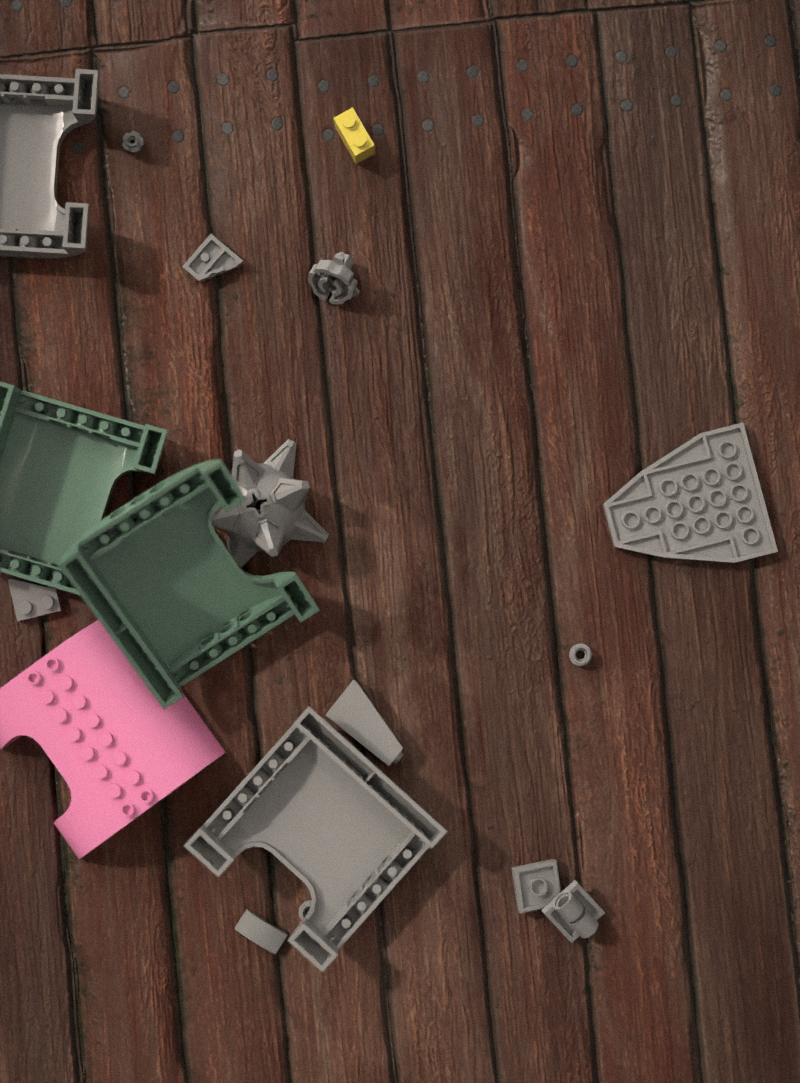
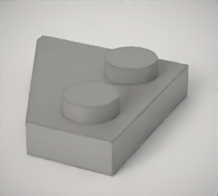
[182,234,244,283]

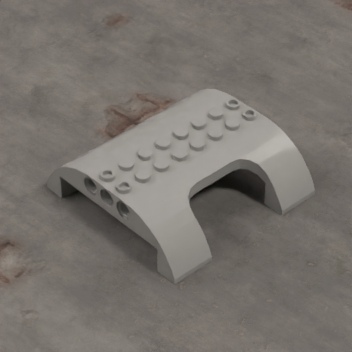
[0,69,99,258]
[184,706,447,972]

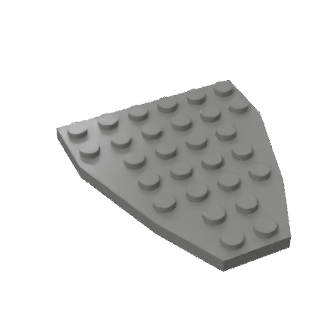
[603,422,778,563]

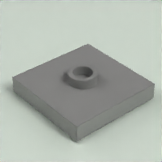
[511,859,561,914]

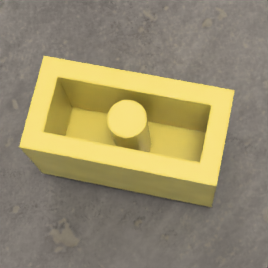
[333,107,375,164]

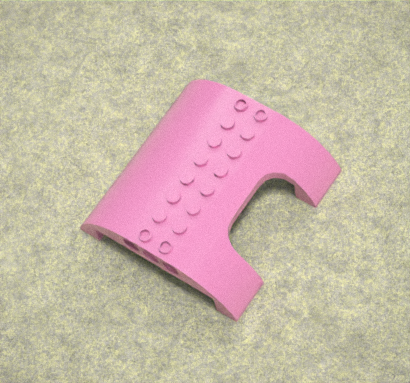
[0,620,226,860]

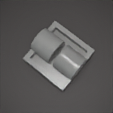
[542,880,605,943]

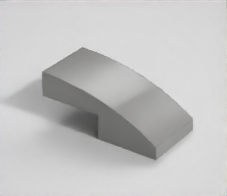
[235,909,287,955]

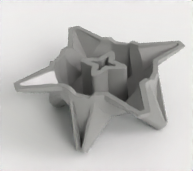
[212,439,329,568]

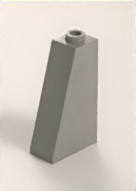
[326,679,404,766]

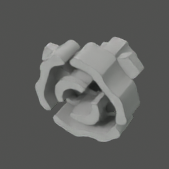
[308,252,360,304]

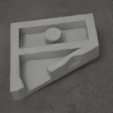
[8,579,63,621]

